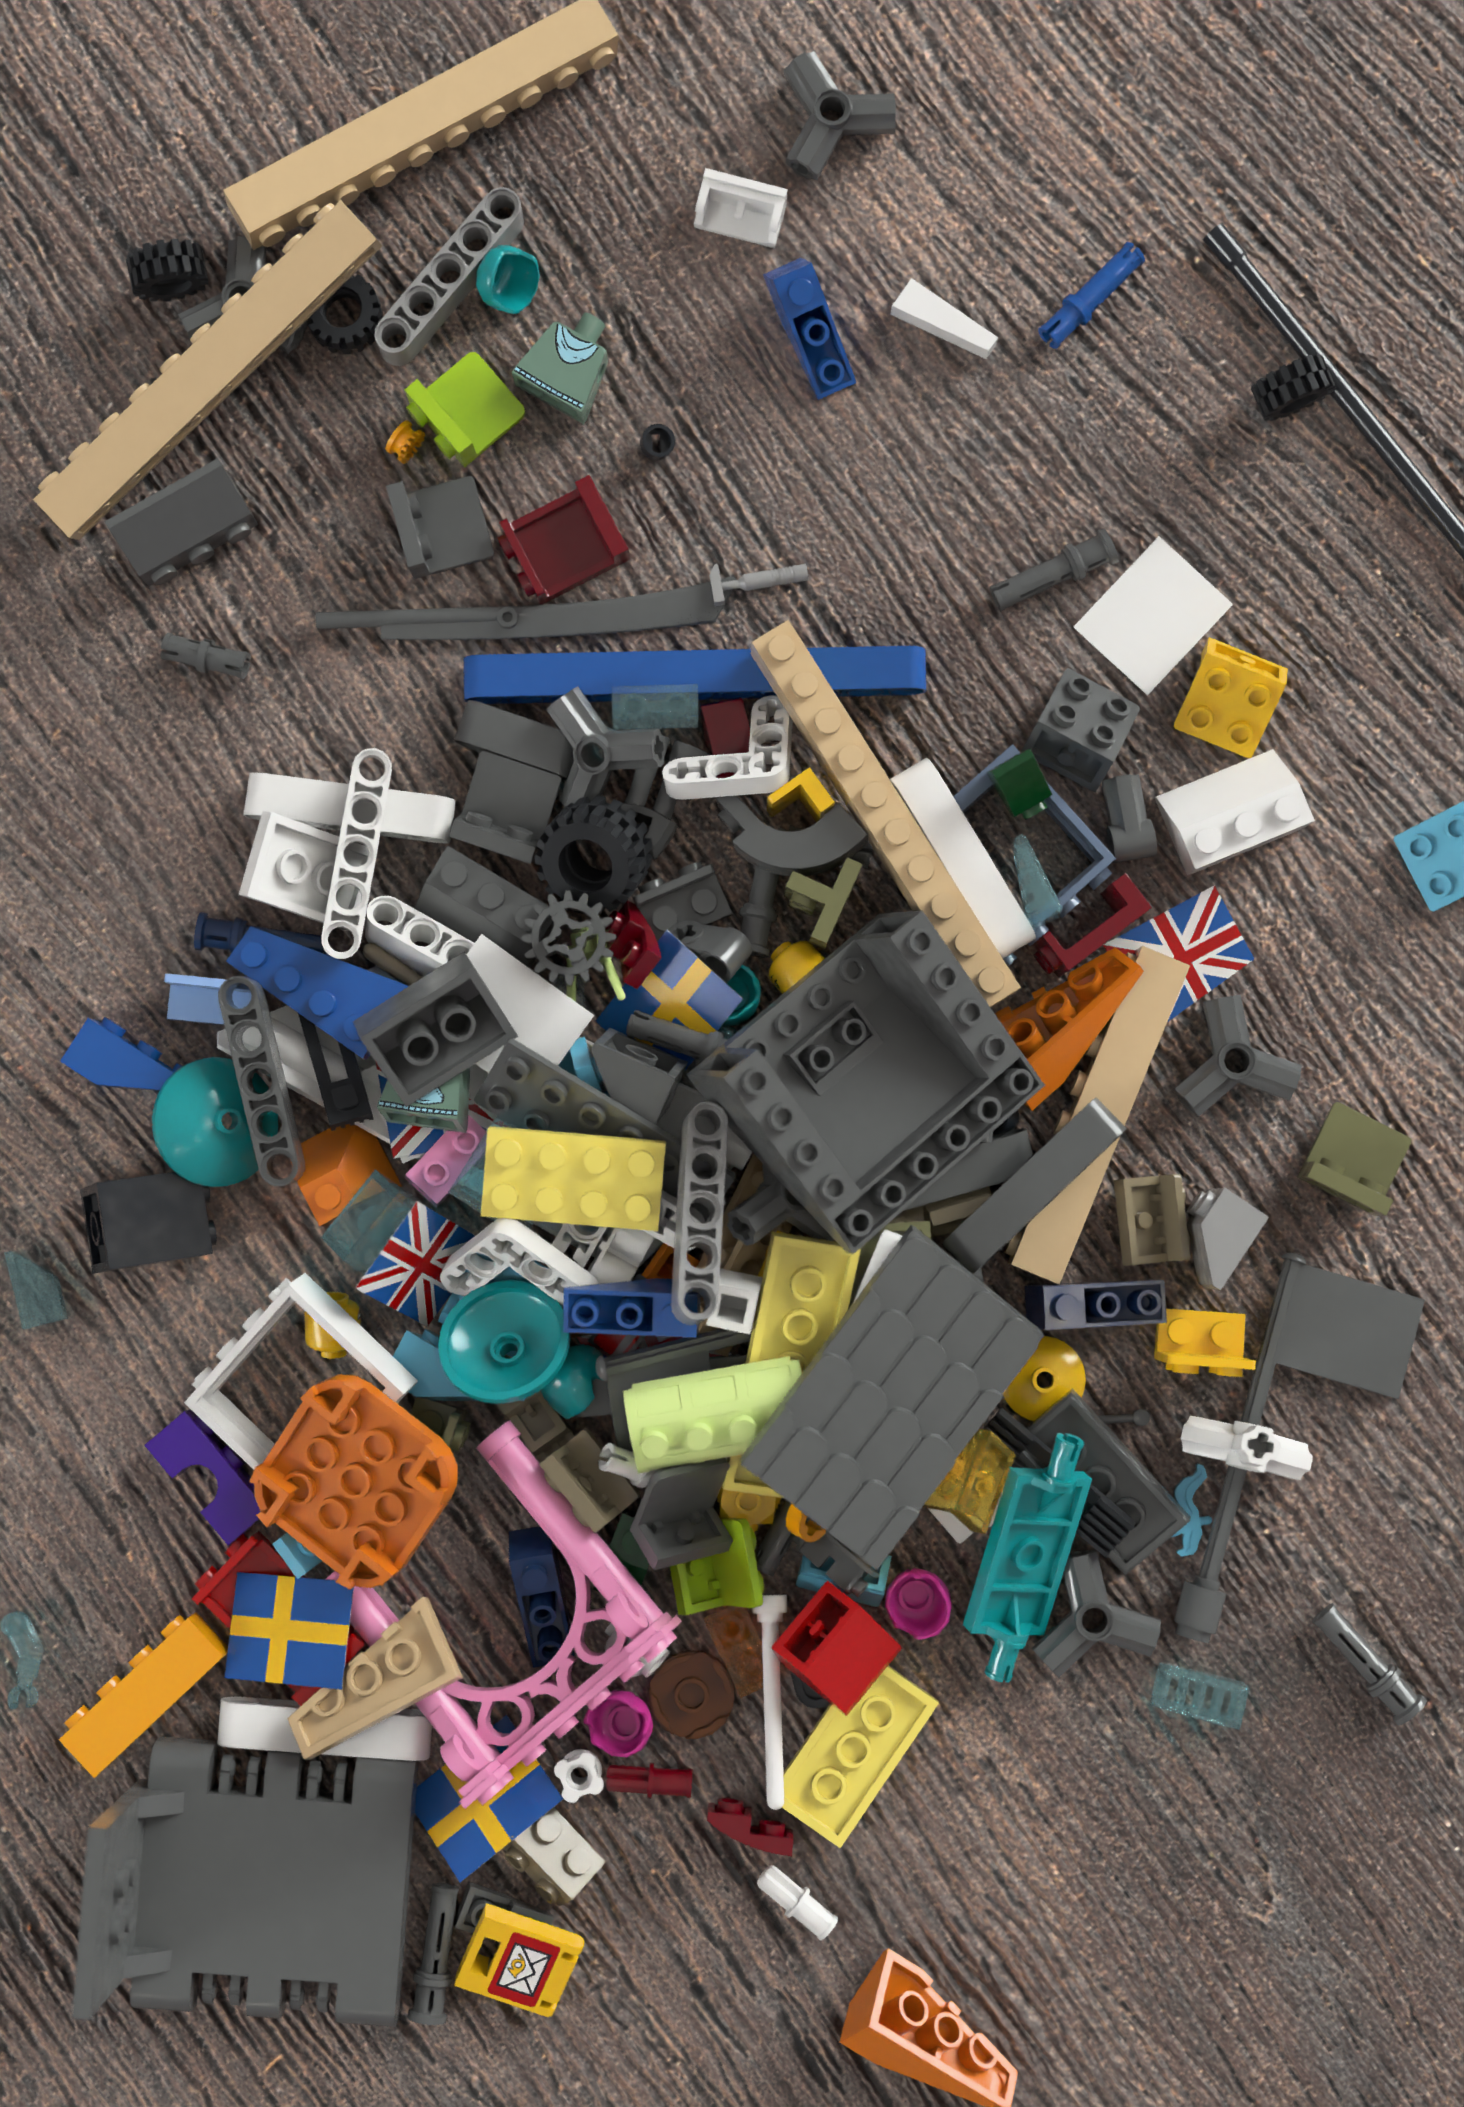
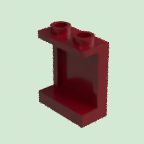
[497,475,630,605]
[1033,873,1152,978]

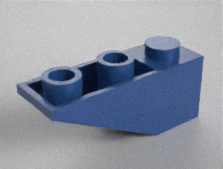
[763,258,857,400]
[60,1017,182,1091]
[563,1278,700,1337]

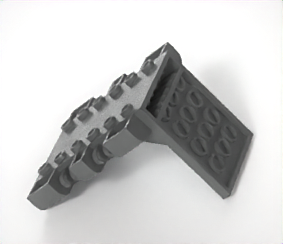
[72,1736,419,2027]

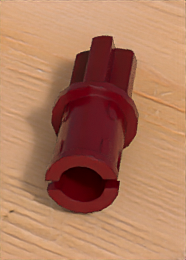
[606,1763,693,1799]

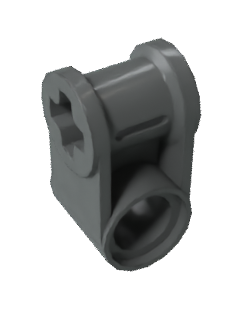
[668,921,752,983]

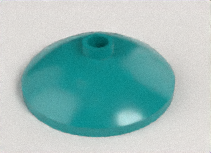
[152,1057,278,1187]
[438,1280,570,1404]

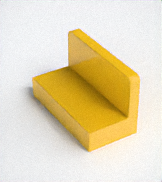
[767,767,835,822]

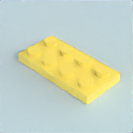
[481,1126,666,1231]
[782,1665,939,1848]

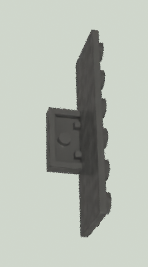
[474,1038,736,1224]

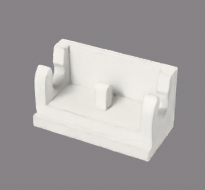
[694,168,787,248]

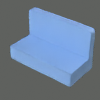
[164,973,251,1025]

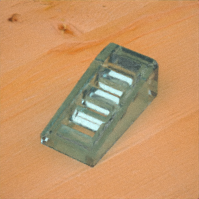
[1012,834,1063,930]
[1150,1661,1249,1730]

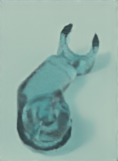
[0,1611,44,1709]

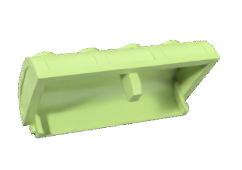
[623,1356,802,1474]

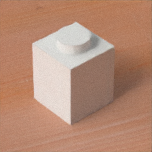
[706,1268,763,1334]

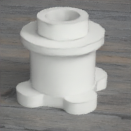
[554,1749,604,1803]

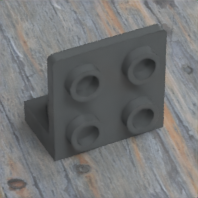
[386,476,495,579]
[1021,668,1140,792]
[449,750,562,864]

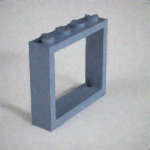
[953,744,1116,966]

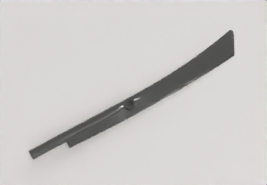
[316,576,736,640]

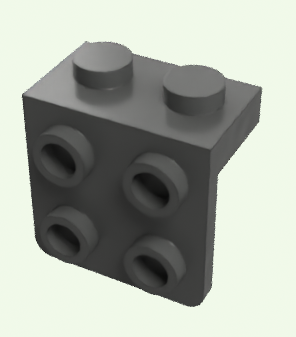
[630,1458,733,1571]

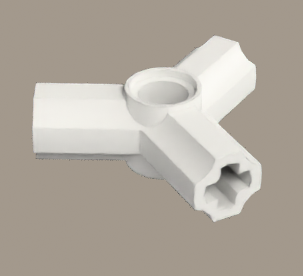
[1181,1415,1313,1480]

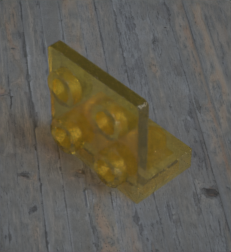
[923,1429,1016,1534]

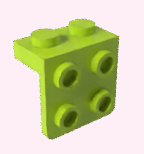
[404,352,525,468]
[670,1518,764,1615]

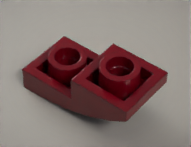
[699,697,750,779]
[605,900,662,990]
[707,1798,794,1856]

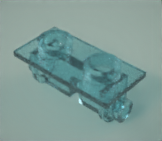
[612,684,699,730]

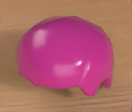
[885,1568,952,1640]
[583,1690,653,1758]

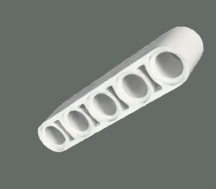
[322,748,392,959]
[890,758,1036,958]
[244,772,456,844]
[365,896,474,976]
[217,1696,432,1761]

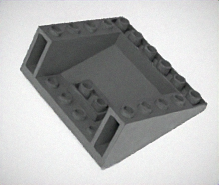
[687,910,1045,1254]

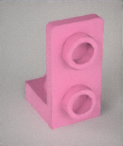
[405,1115,487,1208]

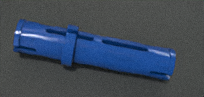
[1038,242,1145,349]

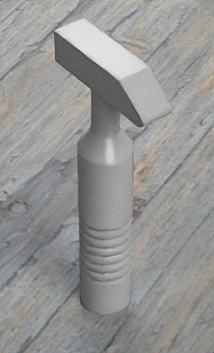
[709,563,809,606]

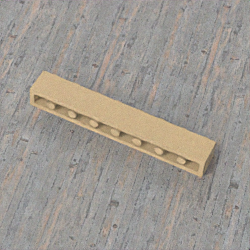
[1004,946,1190,1285]

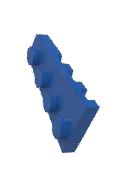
[226,926,408,1060]

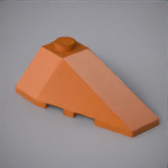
[995,948,1144,1111]
[839,1948,1018,2107]

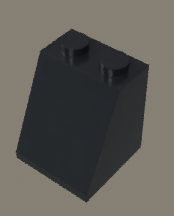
[80,1172,217,1274]

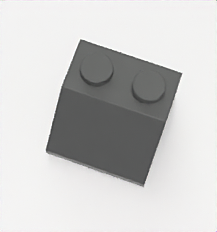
[591,1028,688,1125]

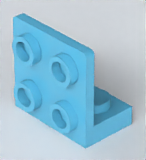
[1394,801,1464,912]

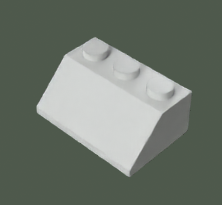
[1155,749,1315,876]

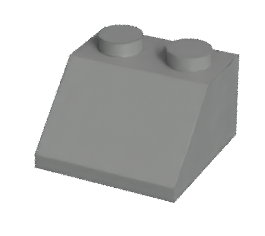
[1187,1188,1269,1290]

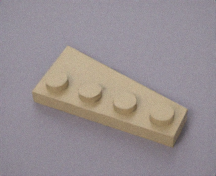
[287,1596,463,1760]

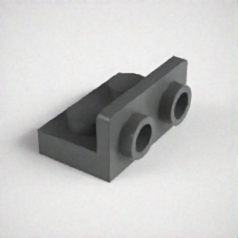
[633,861,732,942]

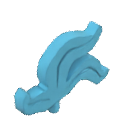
[1165,1463,1213,1556]

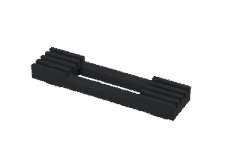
[298,1013,374,1131]
[972,1408,1136,1558]

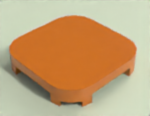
[250,1374,458,1590]

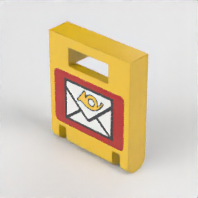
[454,1903,585,2017]

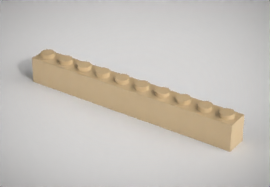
[223,0,619,250]
[33,200,382,540]
[751,620,1021,1008]

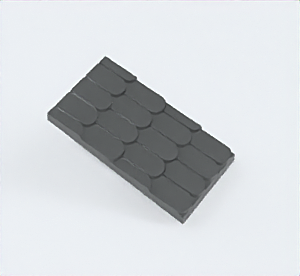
[741,1224,1044,1570]

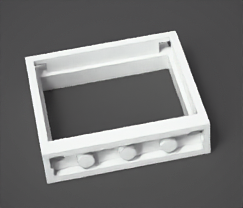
[184,1273,418,1470]

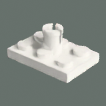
[239,811,369,932]

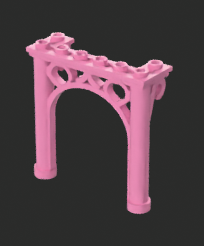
[326,1420,682,1808]

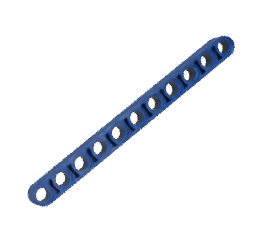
[463,646,927,704]

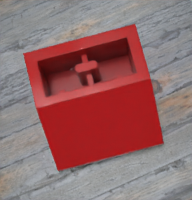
[771,1580,902,1717]

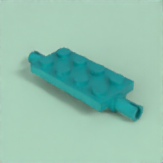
[963,1433,1092,1682]

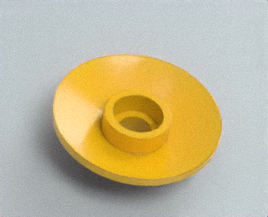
[1003,1336,1086,1421]

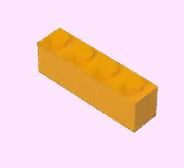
[59,1612,228,1778]

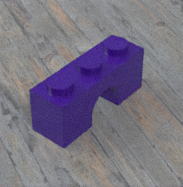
[144,1409,260,1545]

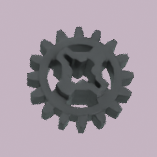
[521,890,616,986]

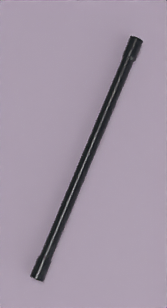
[1203,223,1464,560]

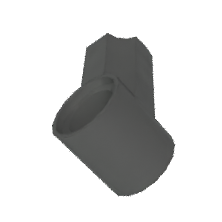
[1101,774,1157,863]

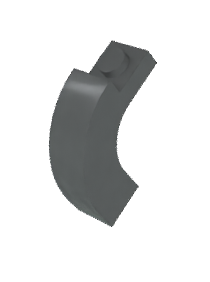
[716,796,868,876]

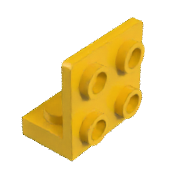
[1174,637,1288,758]
[1154,1308,1256,1377]

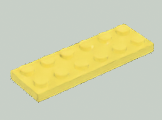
[722,1232,861,1498]

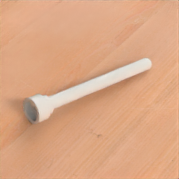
[752,1595,787,1810]

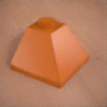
[290,1124,403,1226]

